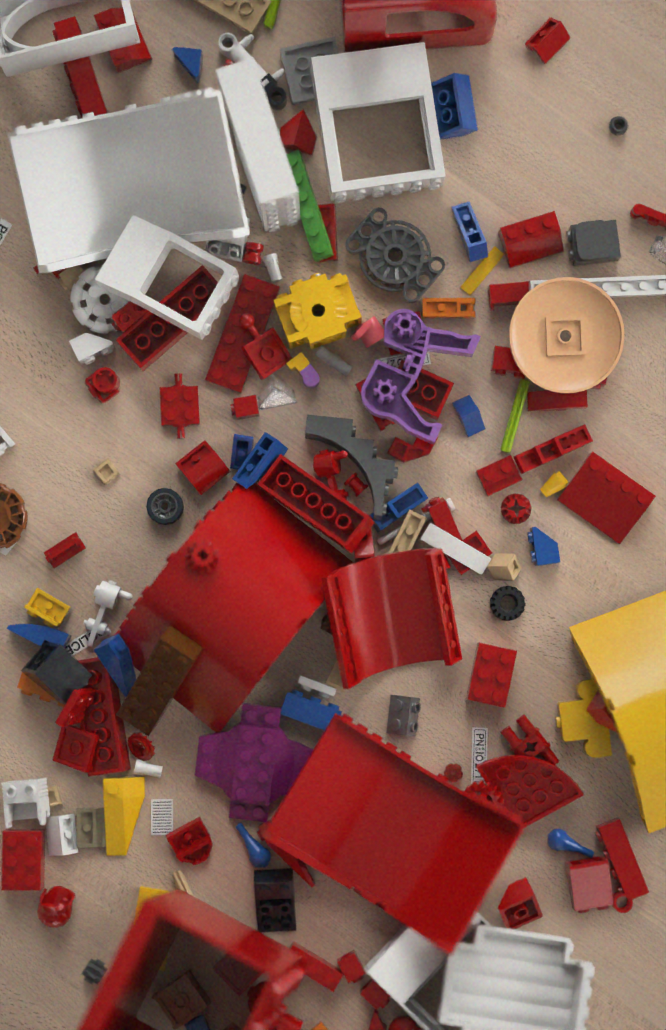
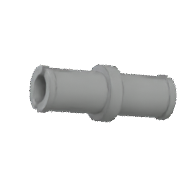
[315,345,353,376]

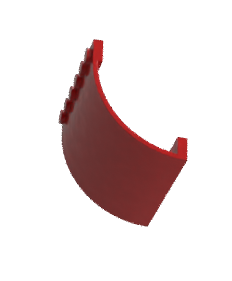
[321,548,462,689]

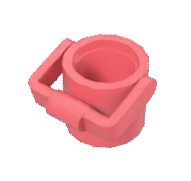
[350,316,384,348]

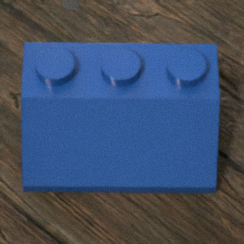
[431,73,478,140]

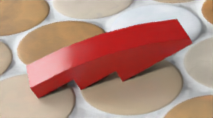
[513,424,593,474]

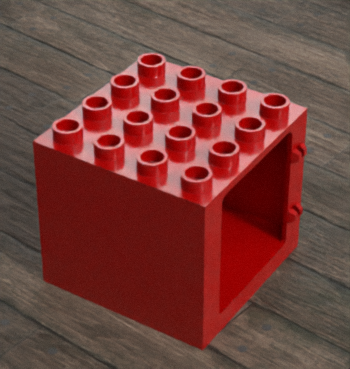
[78,889,306,1030]

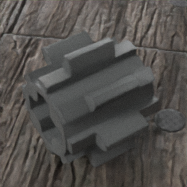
[82,959,107,985]

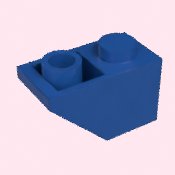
[527,527,560,566]

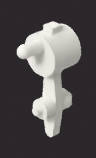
[83,580,133,647]

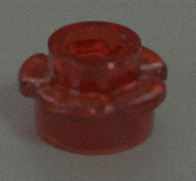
[444,764,463,783]

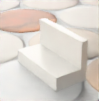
[46,814,78,856]

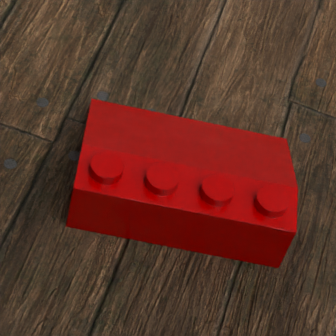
[557,451,656,544]

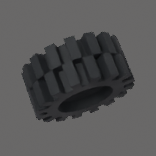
[490,586,526,621]

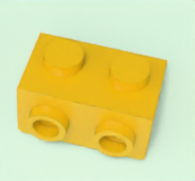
[24,588,71,628]

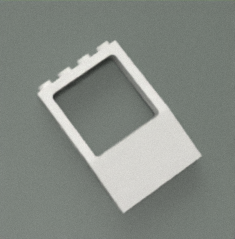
[95,215,239,340]

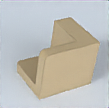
[488,553,521,581]

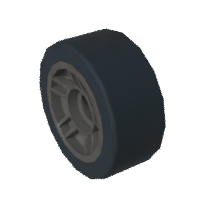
[146,488,184,525]

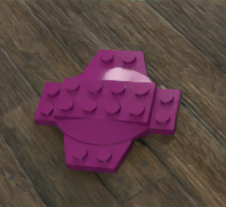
[195,703,313,822]

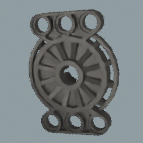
[345,207,445,304]

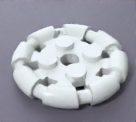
[70,265,129,334]

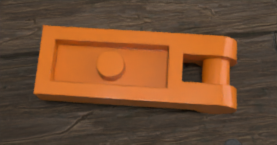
[422,298,476,319]

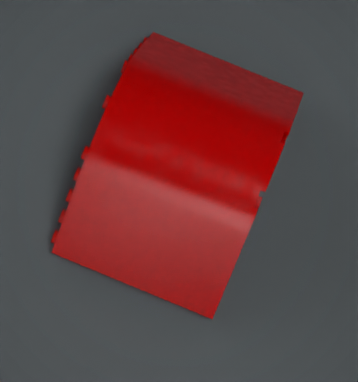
[115,483,354,733]
[262,713,526,955]

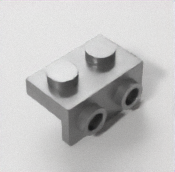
[386,695,421,736]

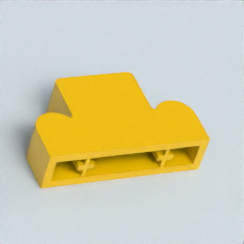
[555,679,612,758]

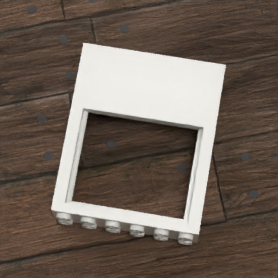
[310,42,446,203]
[215,58,301,232]
[364,912,491,1030]

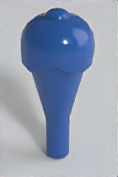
[236,823,271,868]
[547,828,594,858]

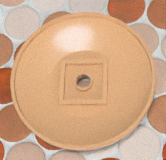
[509,277,624,393]

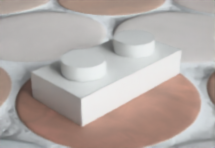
[298,676,337,699]

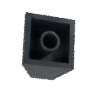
[21,641,92,704]

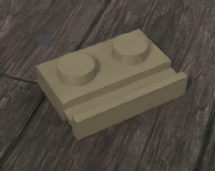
[77,807,105,848]

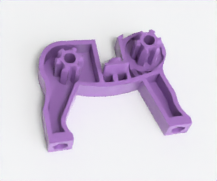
[361,309,481,445]

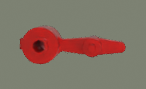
[313,449,349,500]

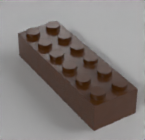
[116,626,203,736]

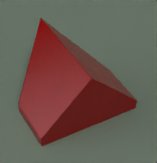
[279,109,317,156]

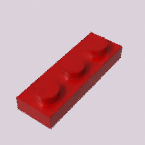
[318,203,338,263]

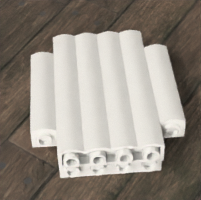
[437,923,594,1030]

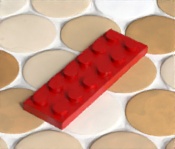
[205,274,280,393]

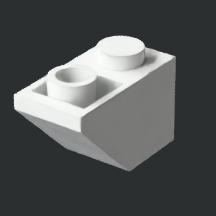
[69,333,116,365]

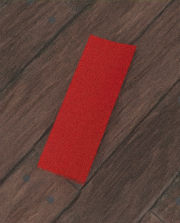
[78,657,131,777]

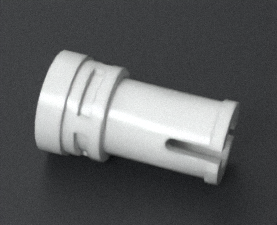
[262,253,283,283]
[134,759,163,778]

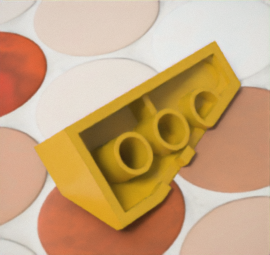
[103,776,145,856]

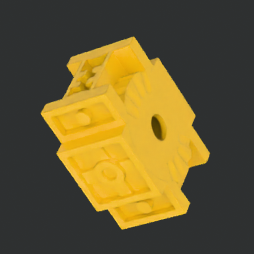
[274,273,362,350]

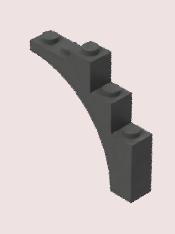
[305,414,398,520]

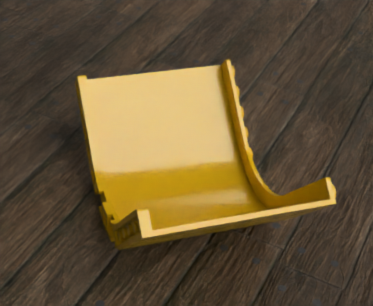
[569,591,666,834]

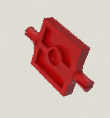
[160,373,200,439]

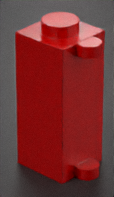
[488,281,529,311]
[421,497,463,541]

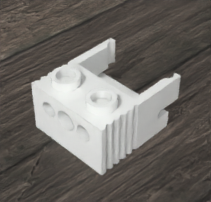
[2,777,50,828]

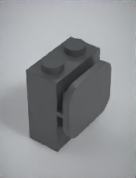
[566,220,621,266]

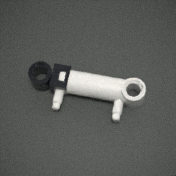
[218,33,287,110]

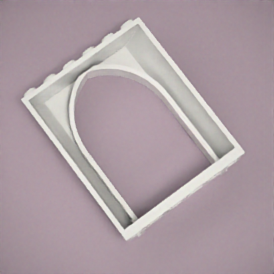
[0,0,141,77]

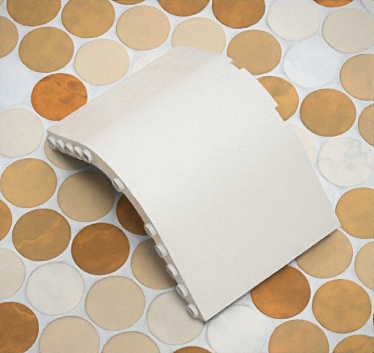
[7,88,250,273]

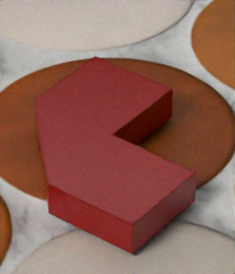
[387,437,438,463]

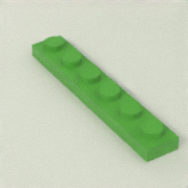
[286,150,334,262]

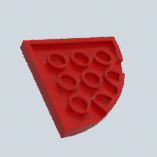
[476,755,584,827]

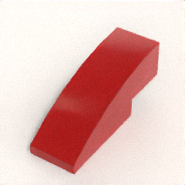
[527,390,588,412]

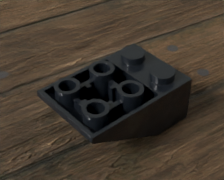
[254,868,296,932]

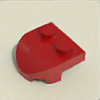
[166,816,213,865]

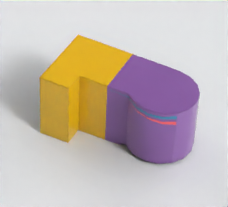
[286,352,320,389]

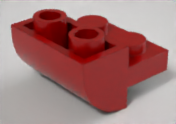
[175,440,231,495]

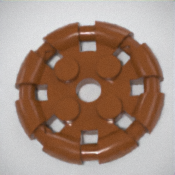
[0,483,28,549]

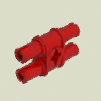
[500,714,560,765]

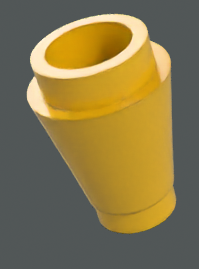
[540,471,569,498]

